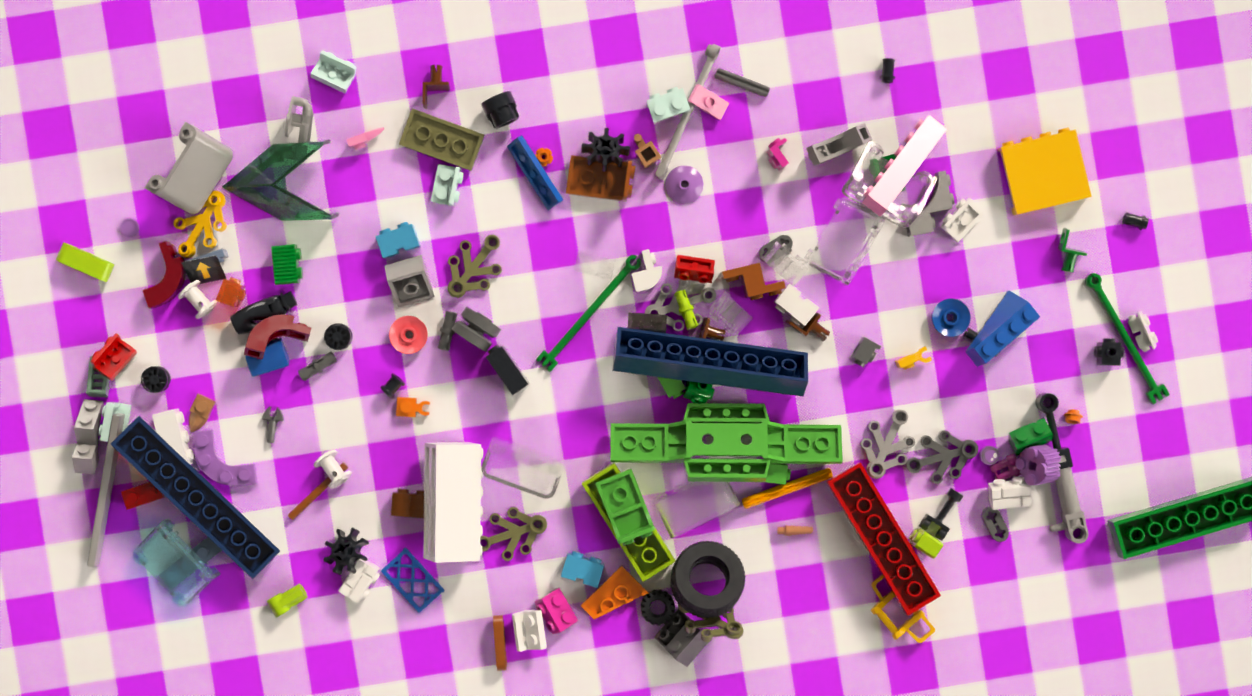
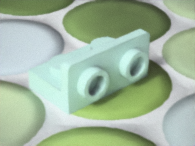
[431,164,464,206]

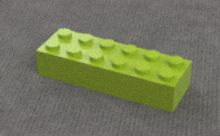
[582,462,676,582]

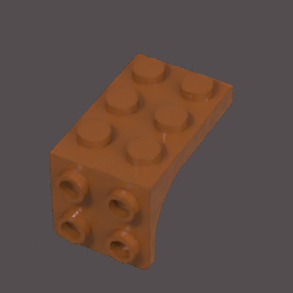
[566,155,635,202]

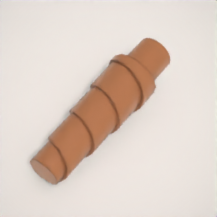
[777,525,813,536]

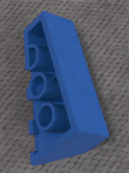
[965,290,1040,367]

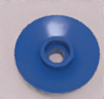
[932,298,971,337]

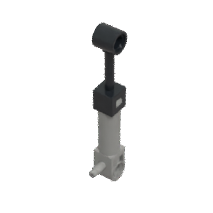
[1035,393,1088,543]

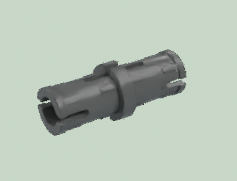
[438,311,458,351]
[298,351,337,381]

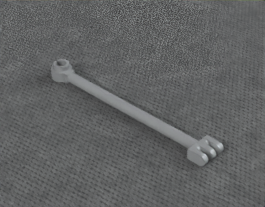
[656,44,721,180]

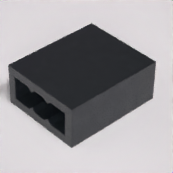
[486,345,530,395]

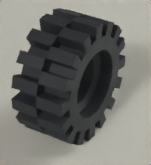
[640,589,675,626]

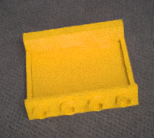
[997,127,1092,216]

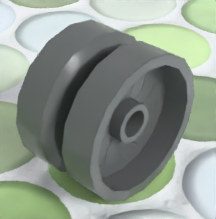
[452,306,502,352]

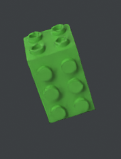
[595,469,655,546]

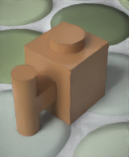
[634,134,661,169]

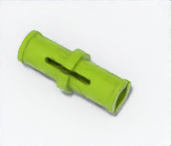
[674,290,699,330]

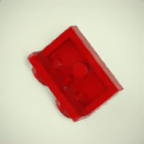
[674,255,715,283]
[91,333,137,381]

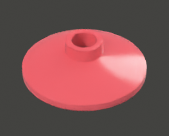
[389,316,428,354]

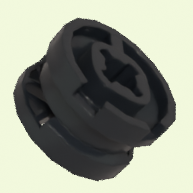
[324,323,353,350]
[141,366,171,393]

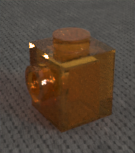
[216,277,246,307]

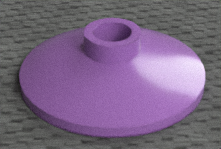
[665,166,704,204]

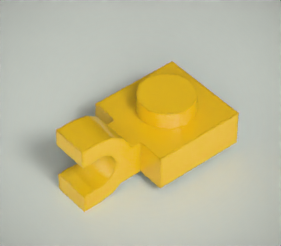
[895,346,932,370]

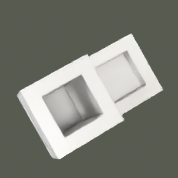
[631,249,662,292]

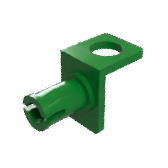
[1058,228,1087,273]

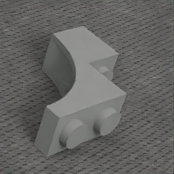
[904,170,954,237]
[72,399,104,474]

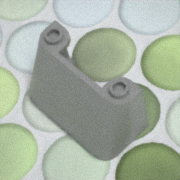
[144,122,233,214]

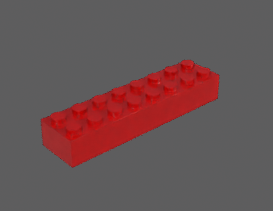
[826,462,941,616]

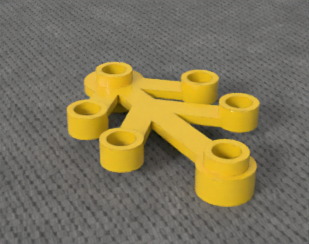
[174,191,227,258]

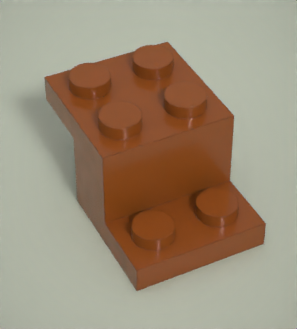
[720,263,786,301]

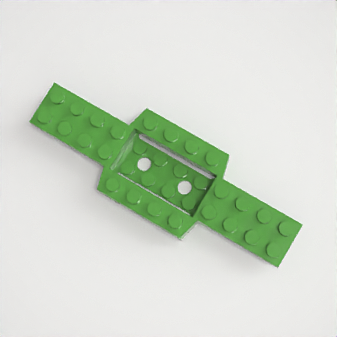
[610,403,843,482]

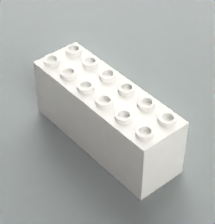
[423,442,483,563]

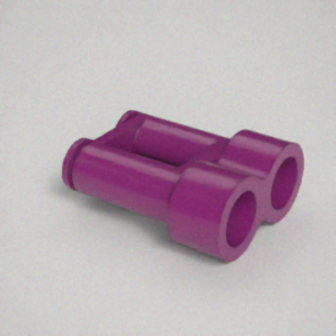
[989,454,1022,480]

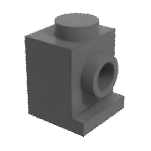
[851,337,881,368]

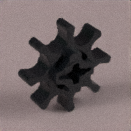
[581,128,630,172]
[323,527,369,575]

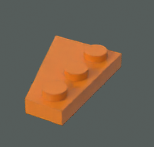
[581,565,649,619]

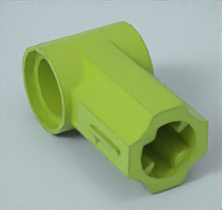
[266,583,308,618]

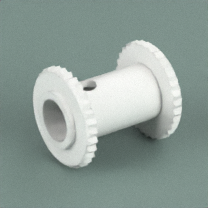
[178,280,217,319]
[314,450,352,489]

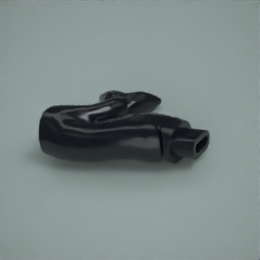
[230,291,298,341]

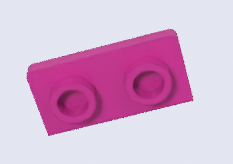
[766,138,789,171]
[534,588,578,634]

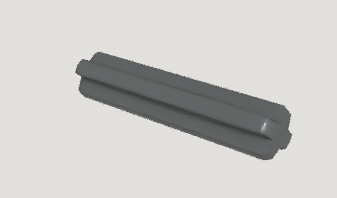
[715,68,770,97]

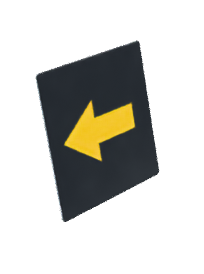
[182,255,226,284]

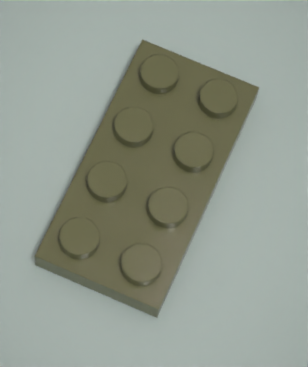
[399,108,485,171]

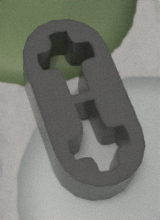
[759,235,793,262]
[981,507,1009,542]

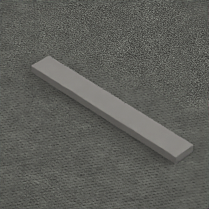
[87,413,125,567]

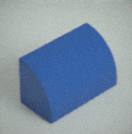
[245,338,289,377]

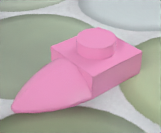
[346,127,384,150]

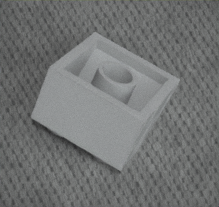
[385,255,435,307]

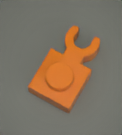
[396,397,430,417]

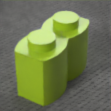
[909,528,943,559]

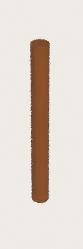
[288,462,349,520]

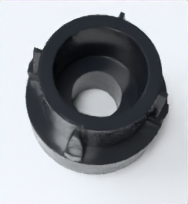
[481,91,519,129]

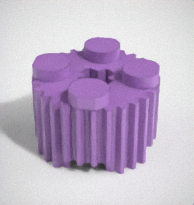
[1016,445,1061,485]

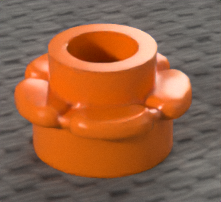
[535,148,553,167]
[1063,409,1083,424]

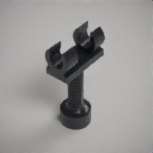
[919,488,964,541]

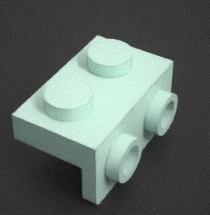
[310,50,357,93]
[646,87,690,123]
[99,402,132,442]

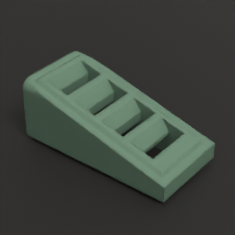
[86,356,109,398]

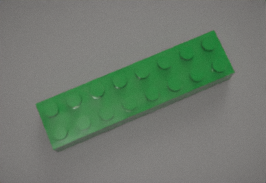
[1107,477,1252,559]

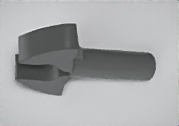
[262,406,284,443]

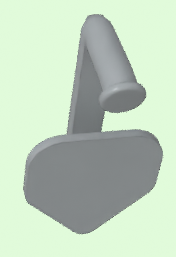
[273,96,314,162]

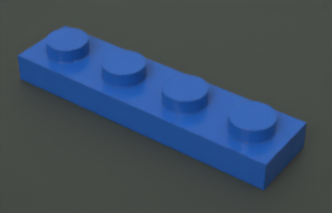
[507,135,563,210]

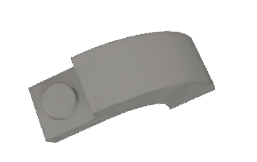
[806,123,873,166]

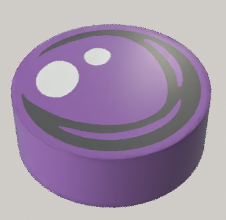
[979,446,1000,465]

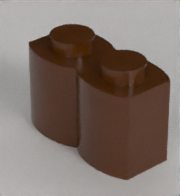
[391,488,424,518]

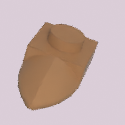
[189,393,217,432]

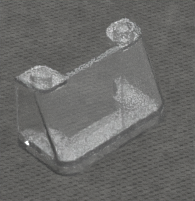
[842,141,937,228]
[804,197,886,286]

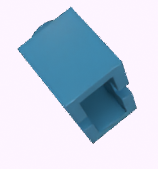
[375,222,421,259]
[561,551,604,588]

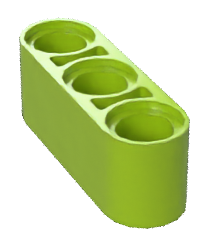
[56,242,115,282]

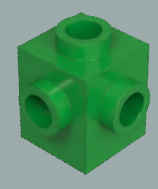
[683,381,715,404]

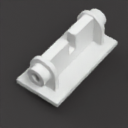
[1128,311,1158,352]

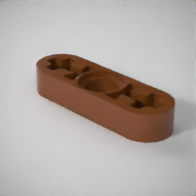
[493,615,507,671]

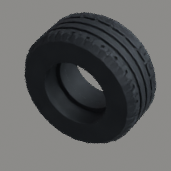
[670,541,746,618]

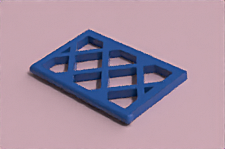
[381,547,445,613]

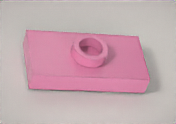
[688,84,729,120]

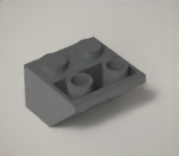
[654,609,709,667]

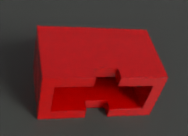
[121,482,165,510]

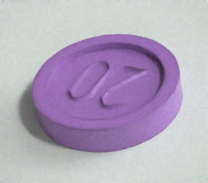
[119,218,139,237]

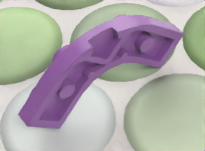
[193,430,257,486]

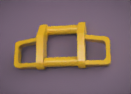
[870,574,935,643]

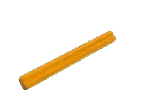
[742,468,833,509]

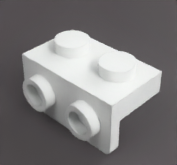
[941,198,984,242]

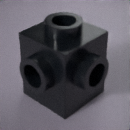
[1094,338,1124,366]

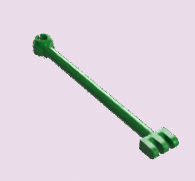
[536,255,641,372]
[1085,273,1170,405]

